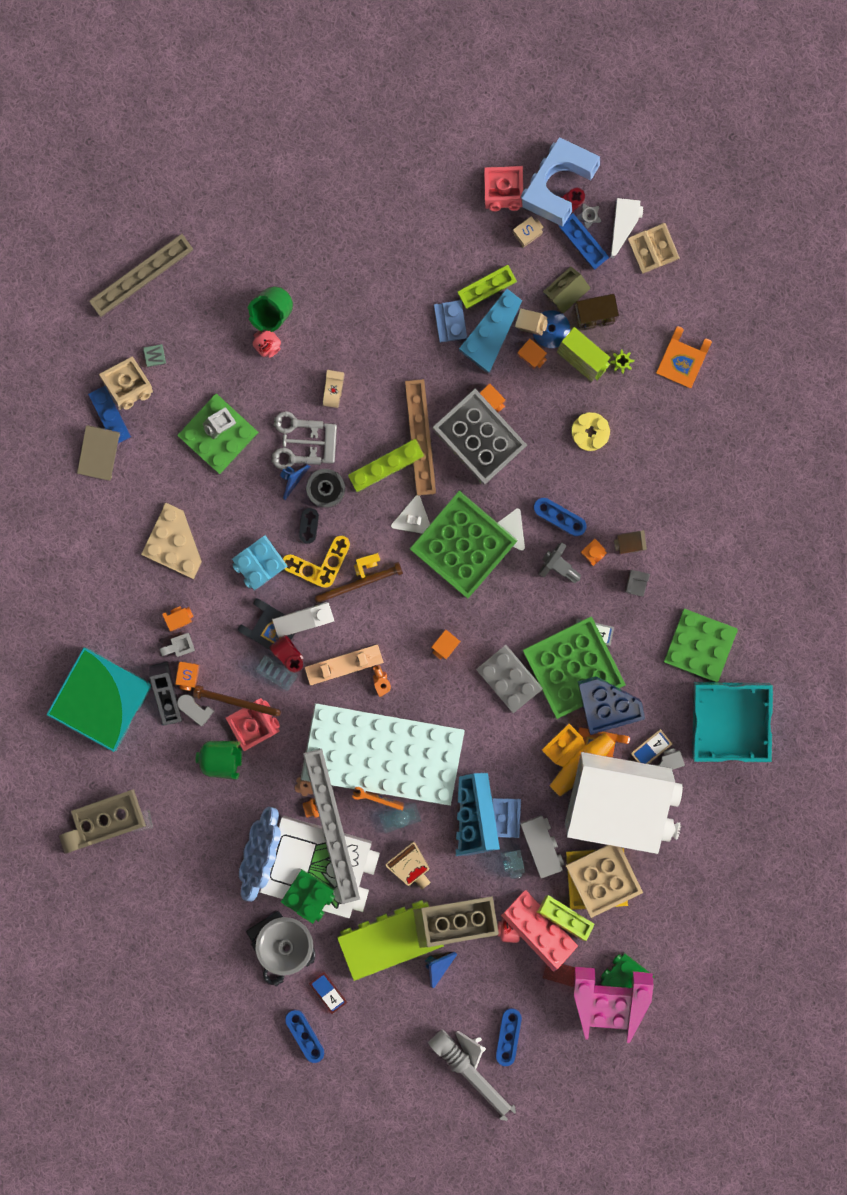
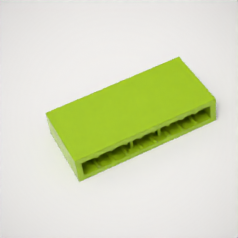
[557,327,611,382]
[337,900,444,981]

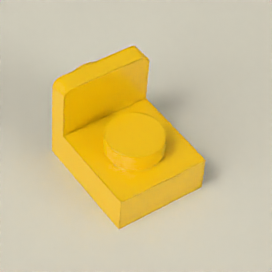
[354,553,380,578]

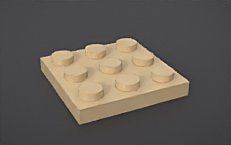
[566,845,643,918]

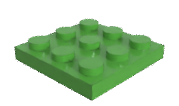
[177,394,259,474]
[664,609,738,682]

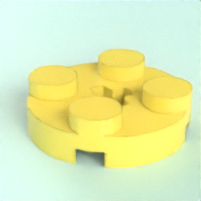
[571,413,610,451]

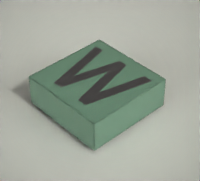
[144,344,166,367]

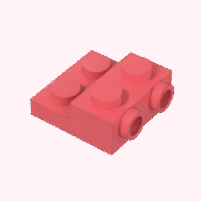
[485,166,524,212]
[226,698,280,751]

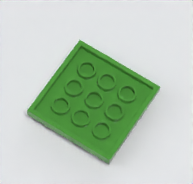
[410,491,518,598]
[523,616,626,719]

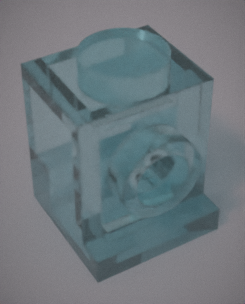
[501,849,525,879]

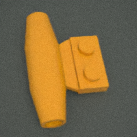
[542,724,615,796]

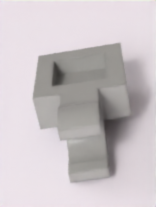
[160,633,195,657]

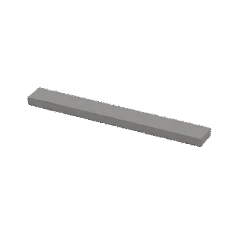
[303,748,361,904]

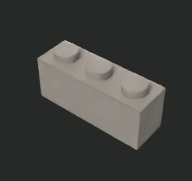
[520,815,564,878]

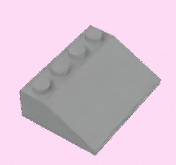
[432,389,527,486]

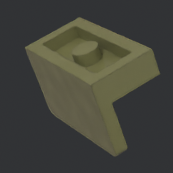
[543,266,590,313]

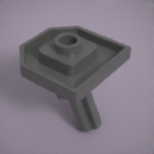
[537,543,581,583]

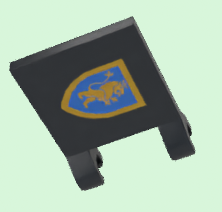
[238,598,295,650]

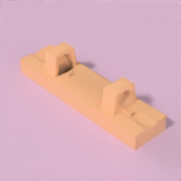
[305,645,384,685]

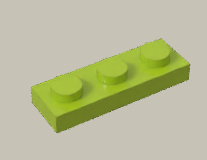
[457,265,517,309]
[537,895,595,941]

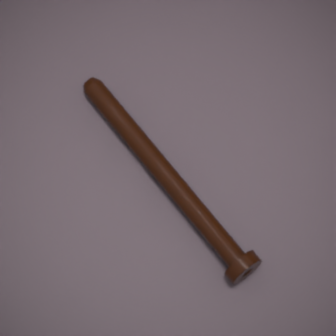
[314,562,403,603]
[193,685,281,717]

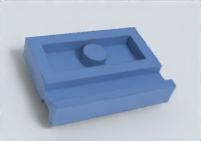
[434,300,467,343]
[493,798,521,838]

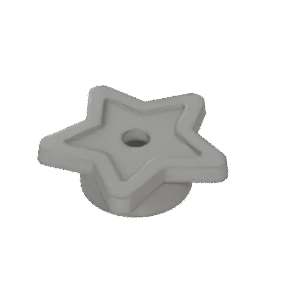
[577,204,601,228]

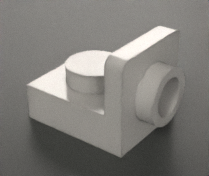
[203,407,236,439]

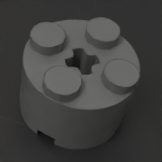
[306,469,345,508]

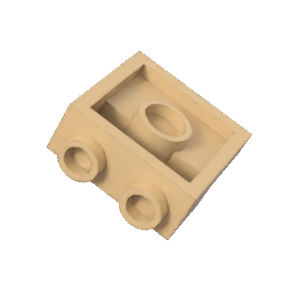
[99,356,153,410]

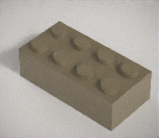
[413,896,499,948]

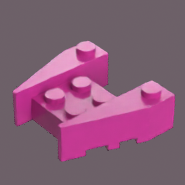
[573,967,654,1043]

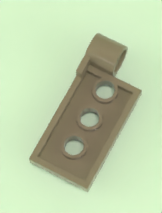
[59,790,146,854]

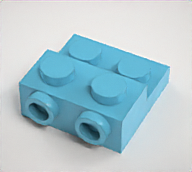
[232,535,288,590]

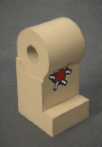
[323,370,345,408]

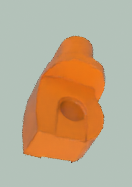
[373,665,391,697]
[303,798,319,818]

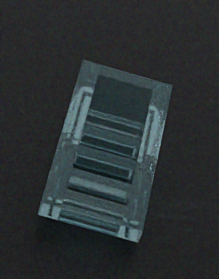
[255,655,298,691]

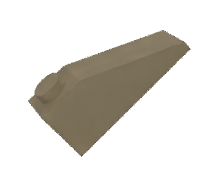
[614,530,647,555]

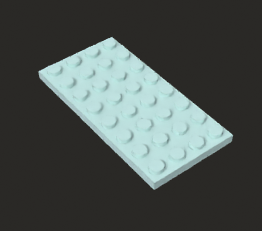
[301,703,464,806]

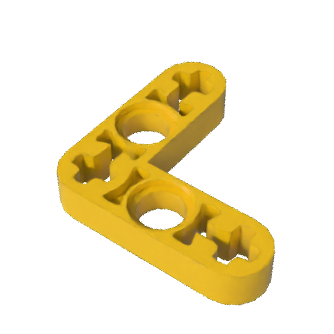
[283,536,350,588]

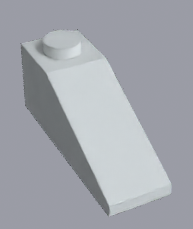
[610,198,643,258]
[272,602,334,638]

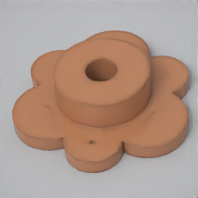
[295,777,313,796]

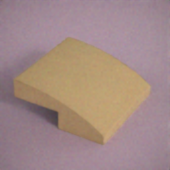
[628,223,680,274]

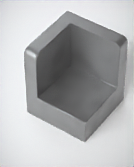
[625,570,650,596]

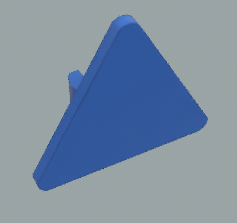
[280,465,310,500]
[425,952,457,988]

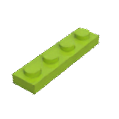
[348,439,425,492]

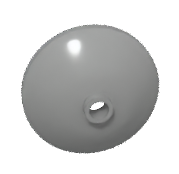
[256,917,313,976]

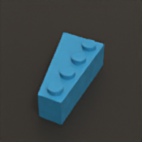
[459,289,522,374]
[456,773,500,856]

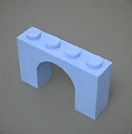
[521,137,600,227]

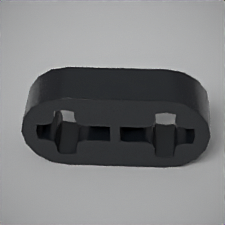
[299,508,319,544]

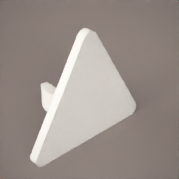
[391,495,430,534]
[498,508,525,550]
[455,1031,486,1069]

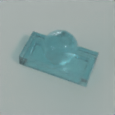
[379,803,421,833]

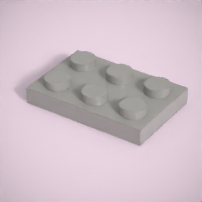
[476,645,543,713]

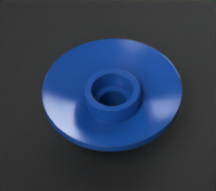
[533,310,570,348]

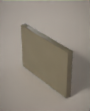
[77,425,120,481]

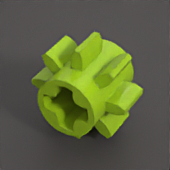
[610,349,634,374]

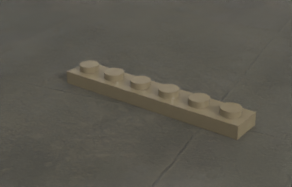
[89,234,194,317]

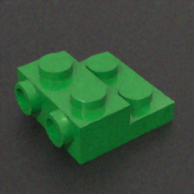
[281,869,335,924]
[600,952,655,988]

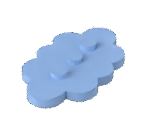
[239,807,281,902]

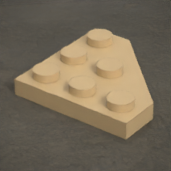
[141,503,202,579]

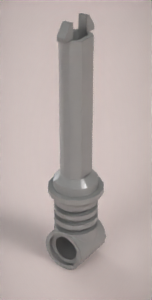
[428,1029,516,1121]

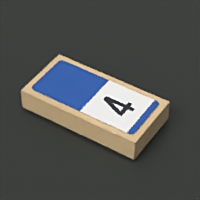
[631,729,672,764]

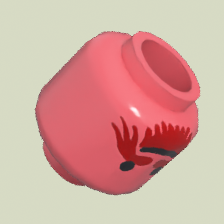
[252,330,281,358]
[497,918,521,943]

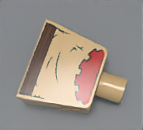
[385,841,431,890]

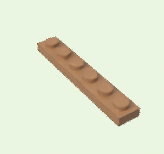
[405,379,436,496]

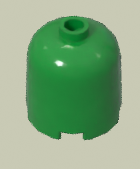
[247,286,293,332]
[195,741,242,779]

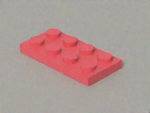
[501,890,578,972]

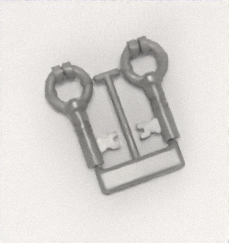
[271,411,337,470]

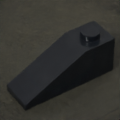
[149,662,182,726]

